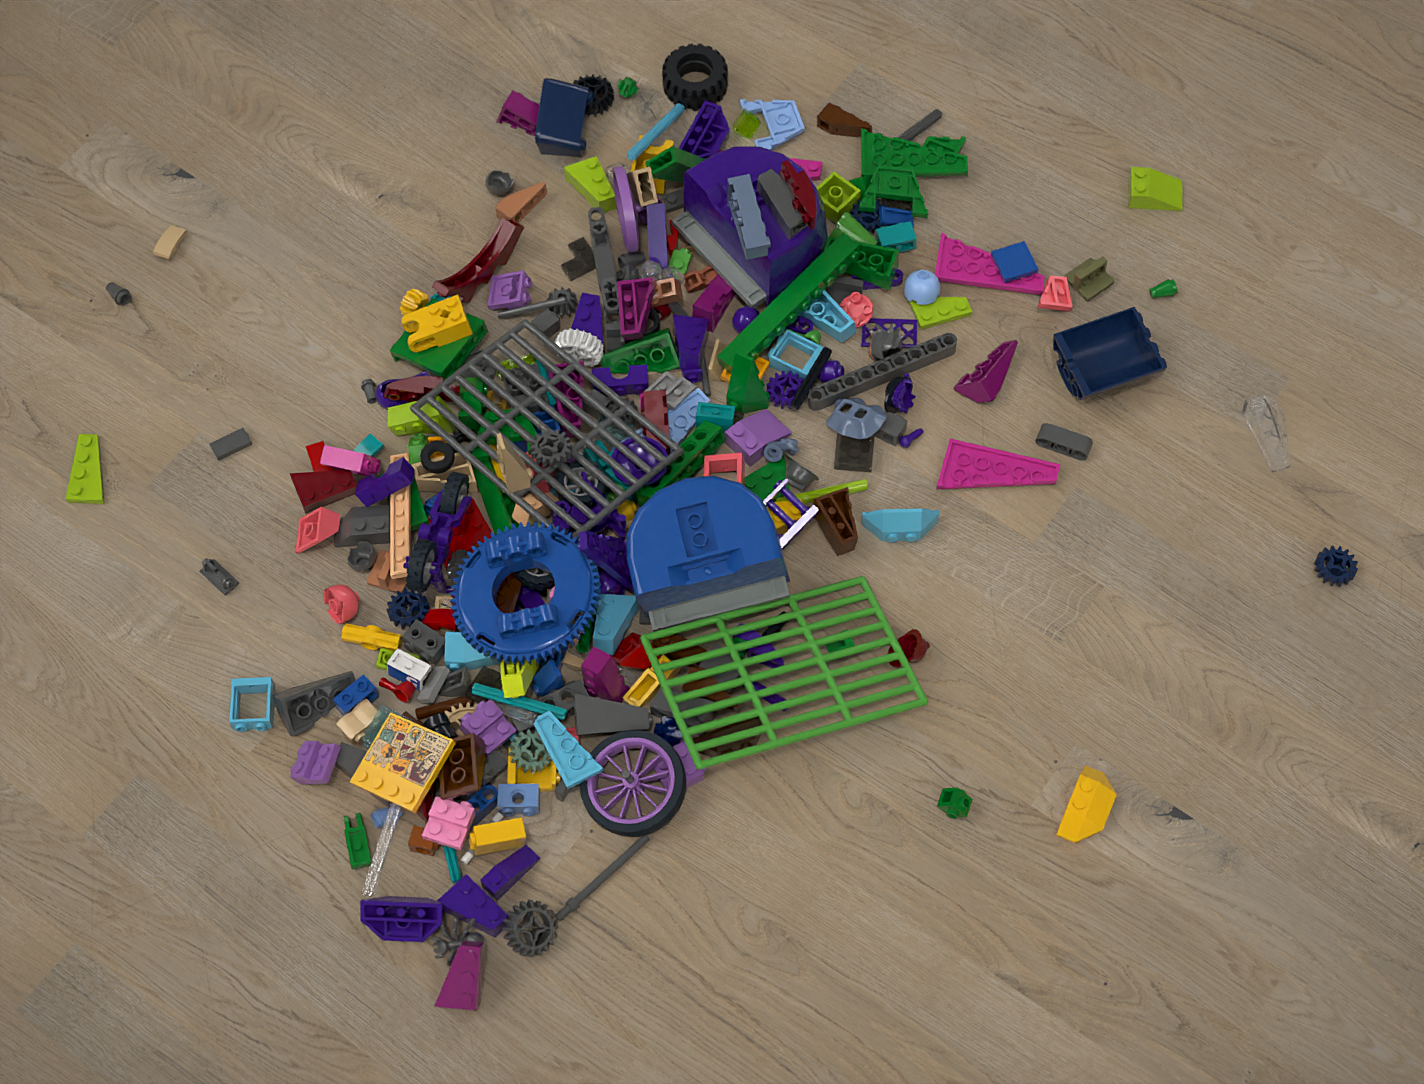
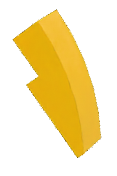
[622,654,681,707]

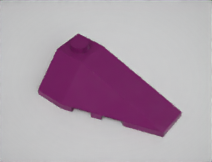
[954,340,1018,403]

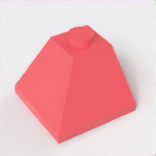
[295,507,340,554]

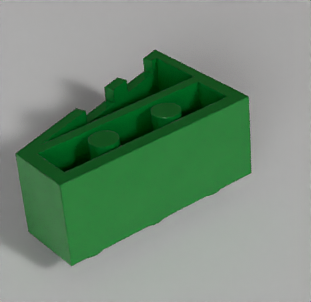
[458,377,488,432]

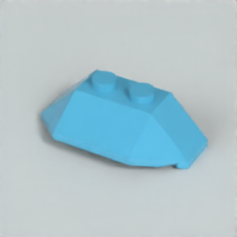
[862,509,939,543]

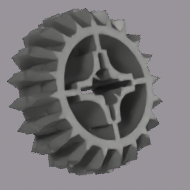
[502,900,559,957]

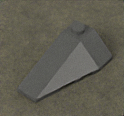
[273,671,355,736]

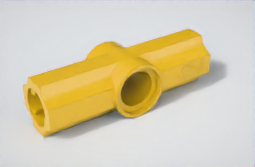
[341,623,402,652]

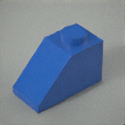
[532,659,563,697]

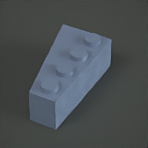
[727,174,771,260]

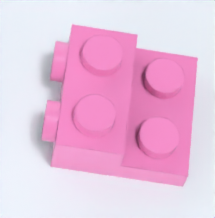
[422,796,476,851]

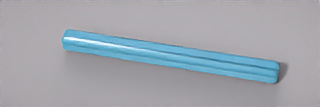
[627,103,685,161]

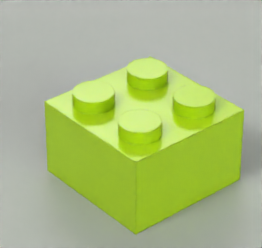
[816,171,861,225]

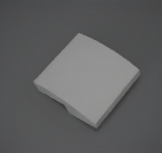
[645,371,696,410]

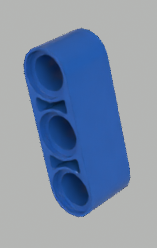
[467,785,498,833]

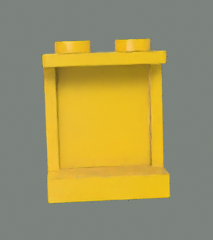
[507,748,561,791]

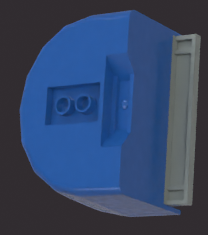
[627,476,790,632]

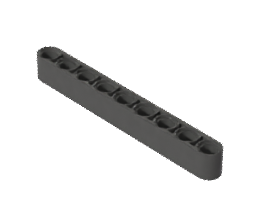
[808,333,957,411]

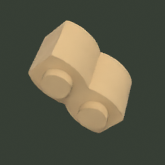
[336,699,384,745]

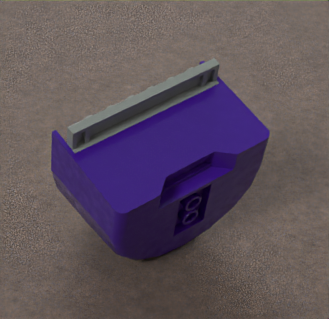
[672,146,828,308]

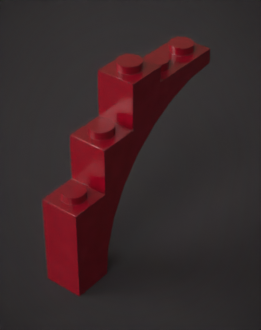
[432,218,524,303]

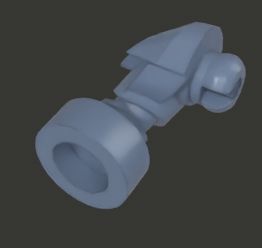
[764,438,799,462]

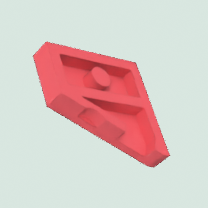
[1038,275,1073,311]

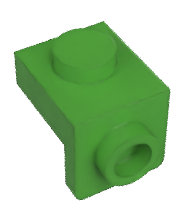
[667,248,694,275]

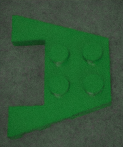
[858,165,929,218]
[472,409,537,462]

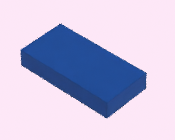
[879,206,914,228]

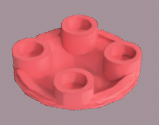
[839,292,874,328]

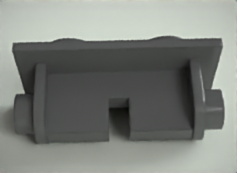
[199,558,239,595]

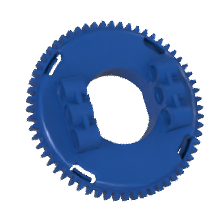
[450,522,601,665]

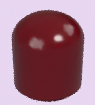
[654,304,671,321]

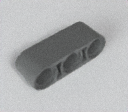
[1035,423,1093,460]

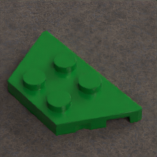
[744,455,790,502]

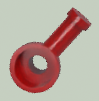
[379,677,416,703]

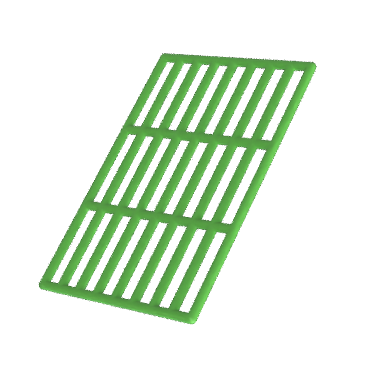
[640,576,928,770]

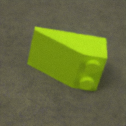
[1128,167,1183,211]

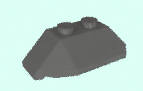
[334,504,390,548]

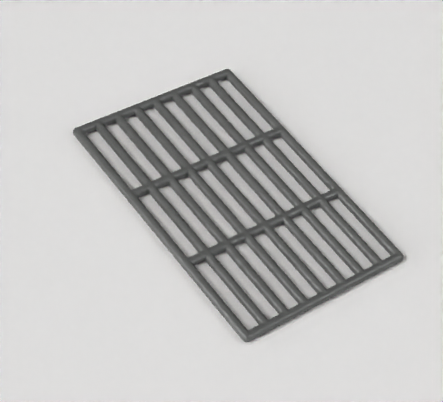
[410,319,684,546]

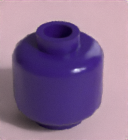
[818,360,845,384]

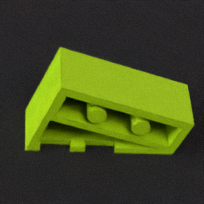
[387,396,455,436]

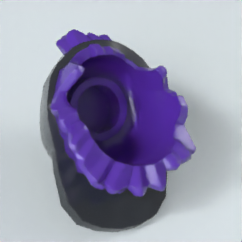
[884,373,916,414]

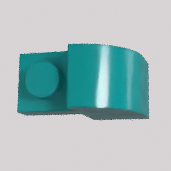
[581,439,614,473]

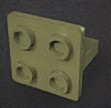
[1064,256,1114,301]

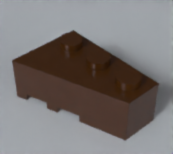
[812,487,858,556]

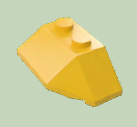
[1056,765,1117,843]

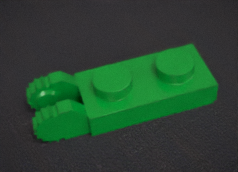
[343,813,372,870]

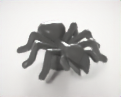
[432,917,484,966]

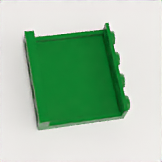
[390,298,488,382]

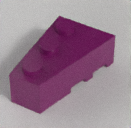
[497,90,539,136]
[434,941,484,1010]

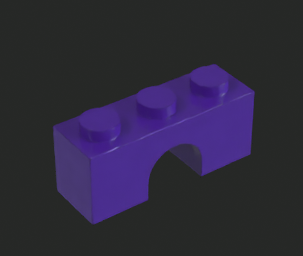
[592,364,649,397]
[355,457,415,507]

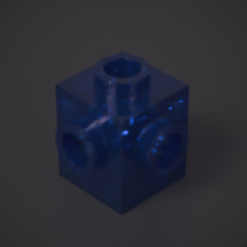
[653,716,682,747]

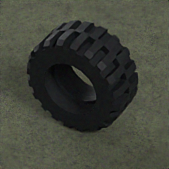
[662,43,728,111]

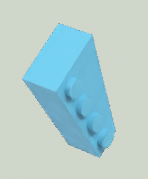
[798,290,856,343]

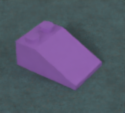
[725,409,792,467]

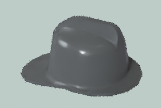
[783,452,819,490]

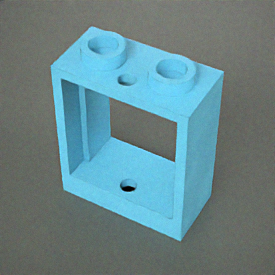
[767,329,823,379]
[229,677,275,732]

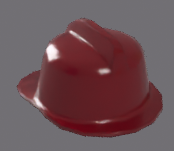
[887,629,930,667]

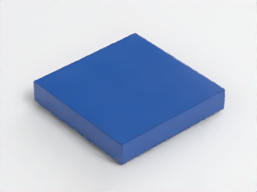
[991,241,1039,283]

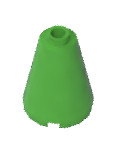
[830,212,878,245]

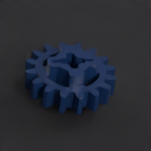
[850,200,886,234]
[1314,546,1358,587]
[386,588,430,629]

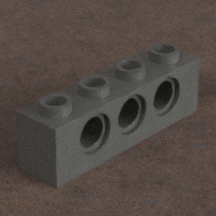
[509,679,589,735]

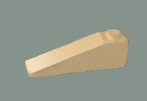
[496,433,533,493]

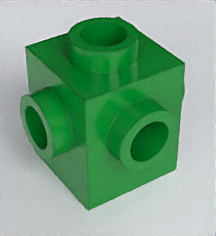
[937,787,973,819]

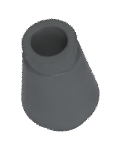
[618,252,646,269]
[106,282,131,306]

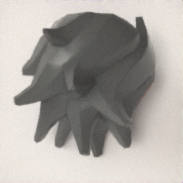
[869,324,904,362]

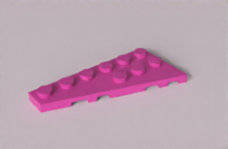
[936,438,1061,490]

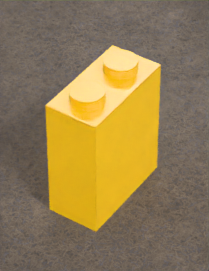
[469,818,526,856]

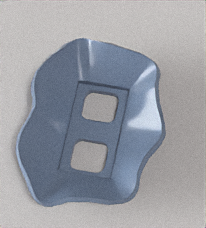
[826,398,887,439]

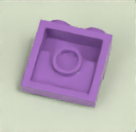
[488,270,533,310]
[459,699,517,757]
[290,741,341,785]
[650,741,706,789]

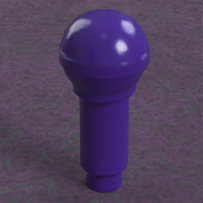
[899,428,924,448]

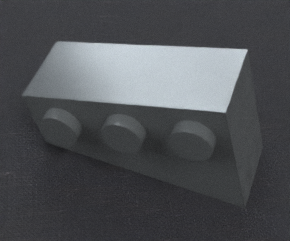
[650,686,714,736]

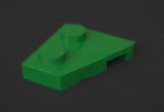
[922,136,966,154]

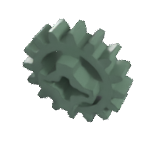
[509,730,551,774]

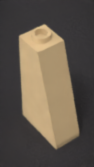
[627,166,658,207]

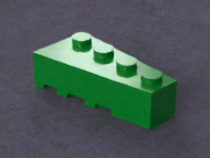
[824,236,899,290]

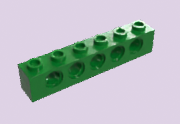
[635,420,725,506]

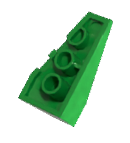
[600,327,680,373]
[726,350,770,414]

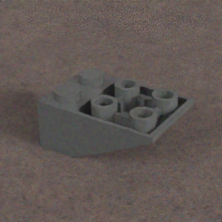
[502,363,549,413]

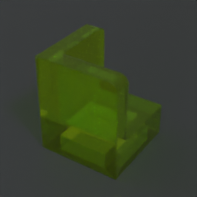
[733,108,761,139]

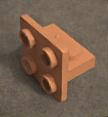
[367,550,407,593]

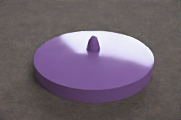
[612,166,646,254]

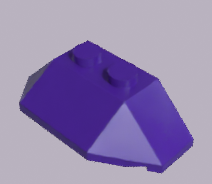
[679,101,730,159]
[360,896,442,942]

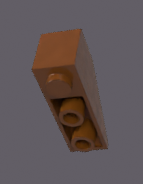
[817,102,872,138]

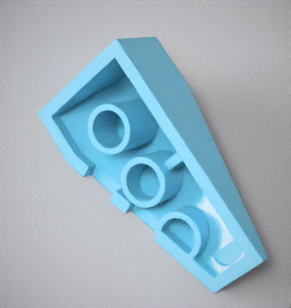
[445,632,500,672]

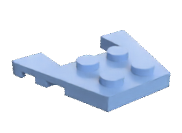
[740,99,804,150]

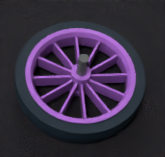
[580,730,686,837]

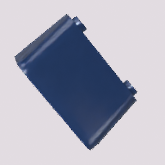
[535,78,594,157]

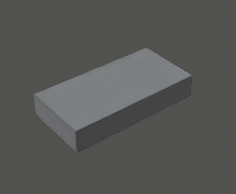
[416,666,450,703]

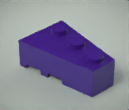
[571,292,605,354]
[673,315,709,370]
[437,874,509,938]

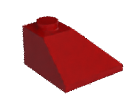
[611,632,660,669]

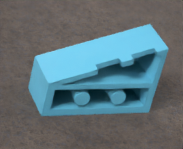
[593,594,639,655]

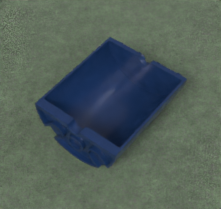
[1053,307,1167,400]

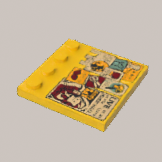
[350,712,456,813]

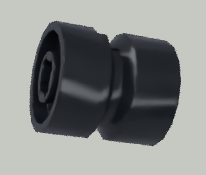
[423,713,457,739]

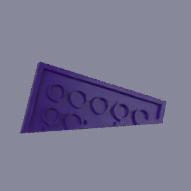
[578,531,635,595]

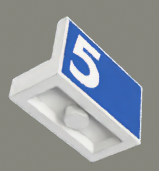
[387,648,431,692]

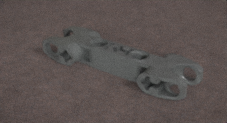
[588,207,620,323]

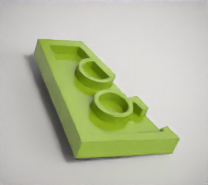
[908,297,972,330]

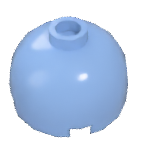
[904,270,940,305]

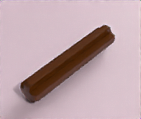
[415,695,474,720]

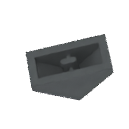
[438,667,471,697]

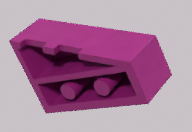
[692,274,736,333]
[617,277,657,341]
[581,647,630,703]

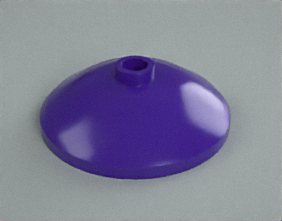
[612,437,668,486]

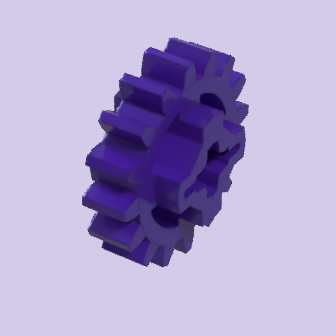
[766,371,804,409]

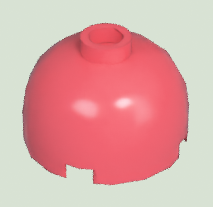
[323,584,360,624]

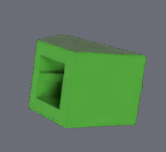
[408,433,429,466]

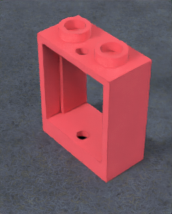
[704,452,745,485]

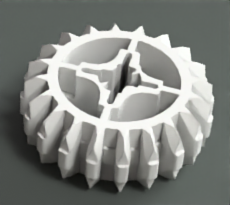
[555,328,604,368]

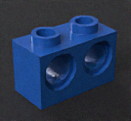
[333,674,379,716]

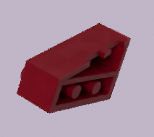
[641,390,671,455]
[290,470,357,513]

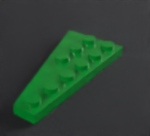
[861,128,968,177]

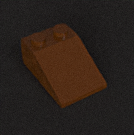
[439,733,486,800]

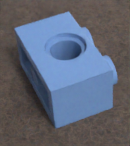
[497,784,540,817]

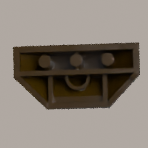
[692,716,762,758]

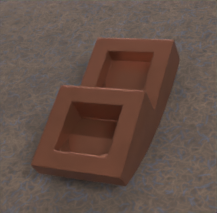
[680,265,718,293]

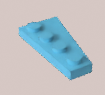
[532,711,604,789]

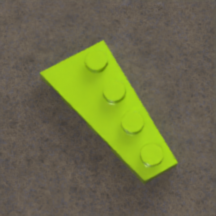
[65,434,104,504]

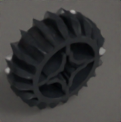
[573,74,614,117]

